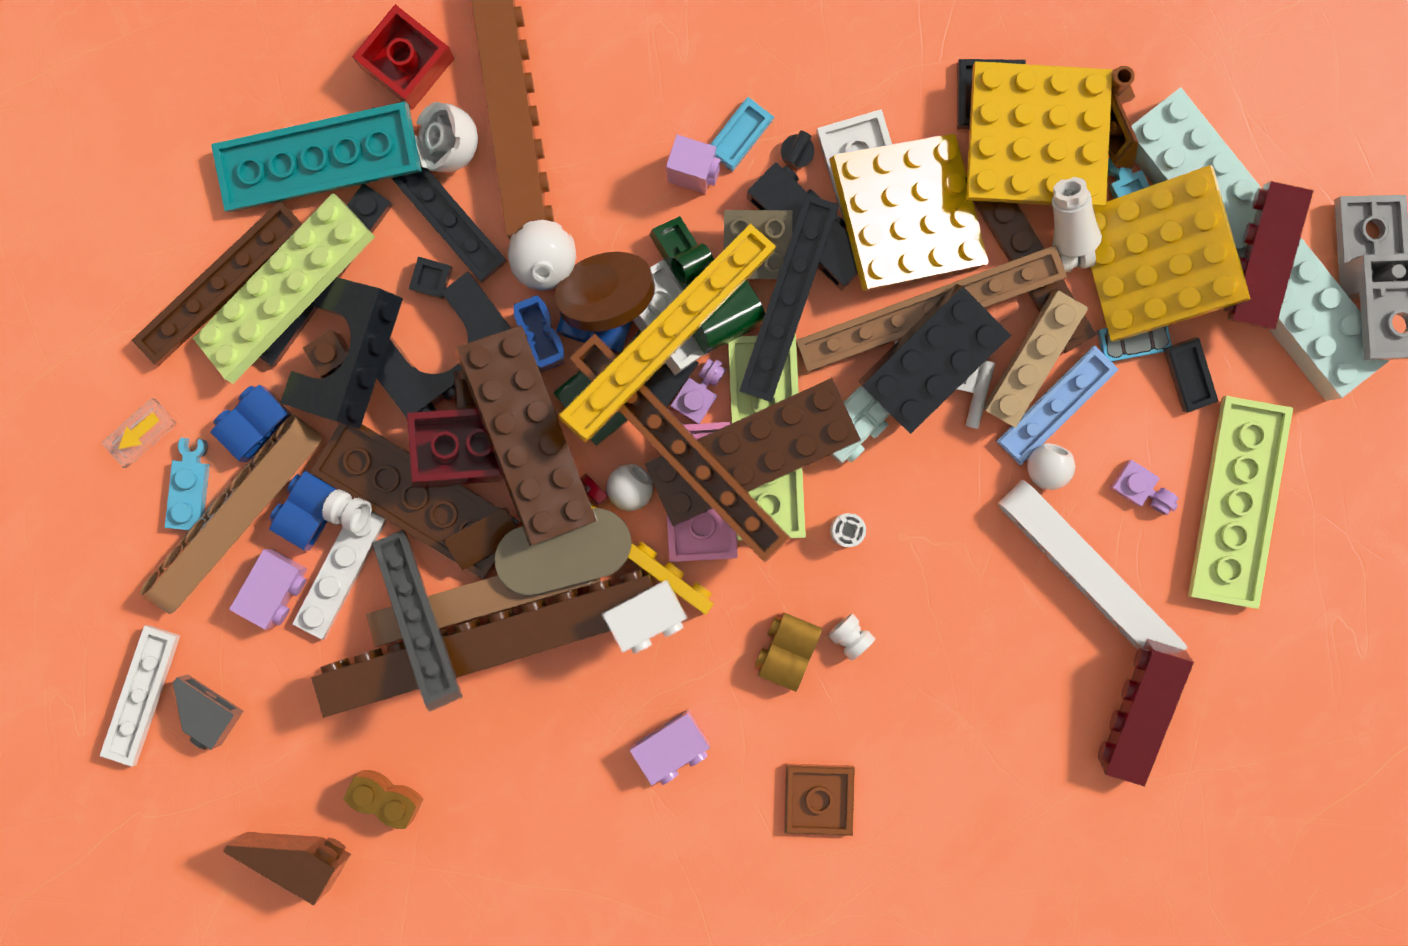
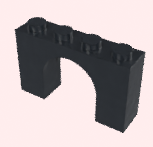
[377,272,512,418]
[280,277,403,429]

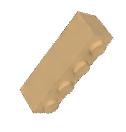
[984,290,1088,428]

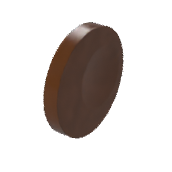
[555,251,655,332]

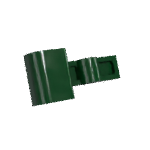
[649,216,765,355]

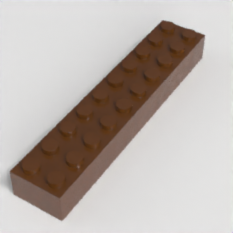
[311,569,655,718]

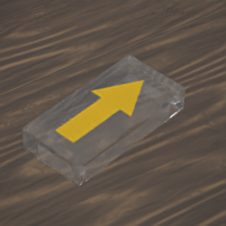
[101,398,178,468]

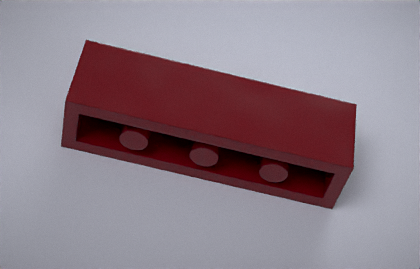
[1224,181,1314,330]
[1098,639,1194,787]

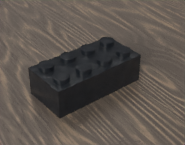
[858,284,1011,434]

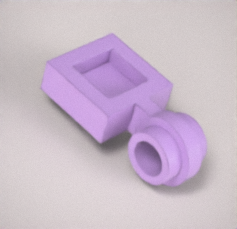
[671,359,726,424]
[1110,459,1179,516]

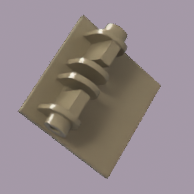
[724,210,793,279]

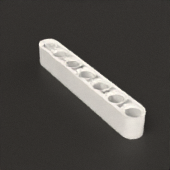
[997,480,1188,650]

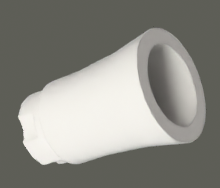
[1052,177,1102,257]

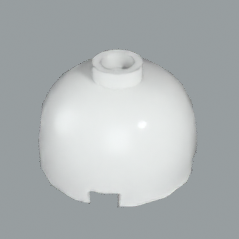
[415,102,478,172]
[508,220,576,291]

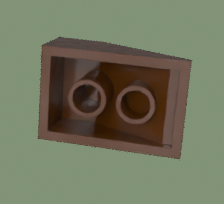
[223,832,351,906]

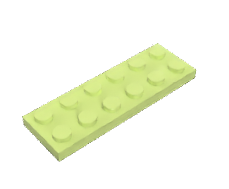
[193,193,375,384]
[728,334,806,541]
[1188,396,1293,609]

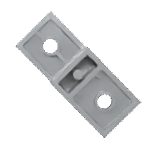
[1334,195,1408,361]

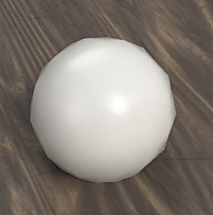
[1027,443,1076,490]
[606,464,653,511]

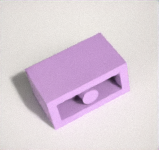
[666,134,721,194]
[229,549,307,630]
[629,710,710,785]

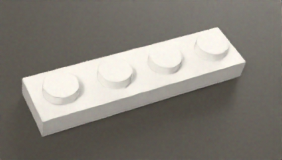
[292,511,387,640]
[100,625,181,767]

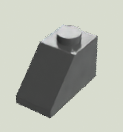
[173,674,244,750]

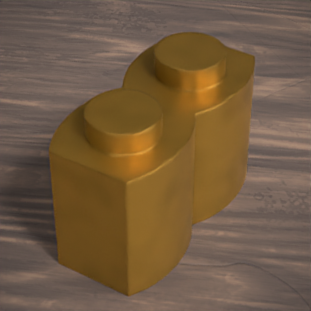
[754,612,823,692]
[343,770,424,829]

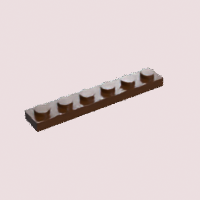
[965,177,1097,353]
[132,201,303,366]

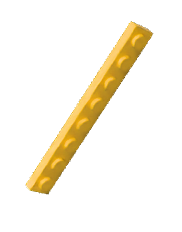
[559,224,776,443]

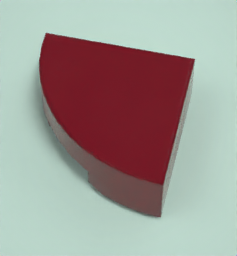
[581,473,608,505]

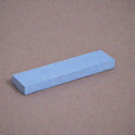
[996,345,1119,465]

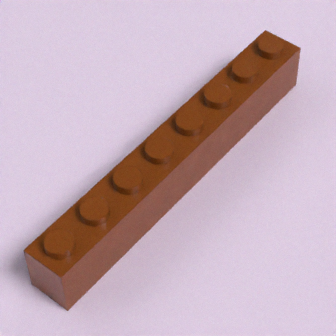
[471,0,555,240]
[570,334,791,562]

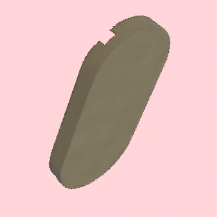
[495,508,632,595]

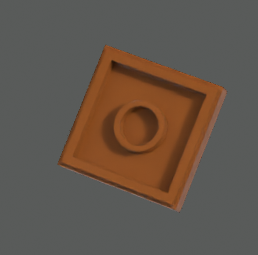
[784,763,855,836]

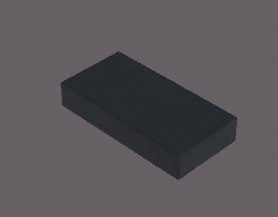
[1163,337,1219,413]

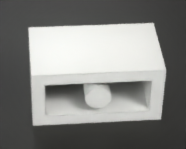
[603,580,687,654]

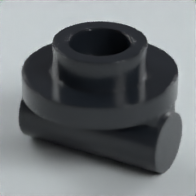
[781,130,814,169]

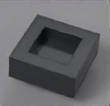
[409,256,453,300]

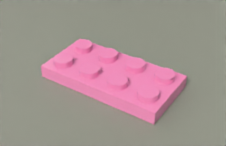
[667,422,738,562]

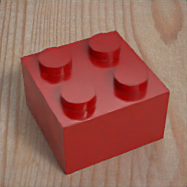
[352,4,455,110]

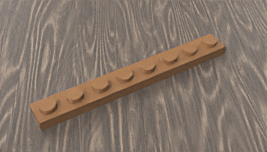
[796,245,1067,372]

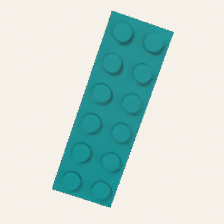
[211,102,422,212]

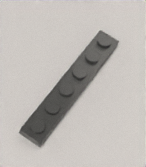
[372,530,463,712]

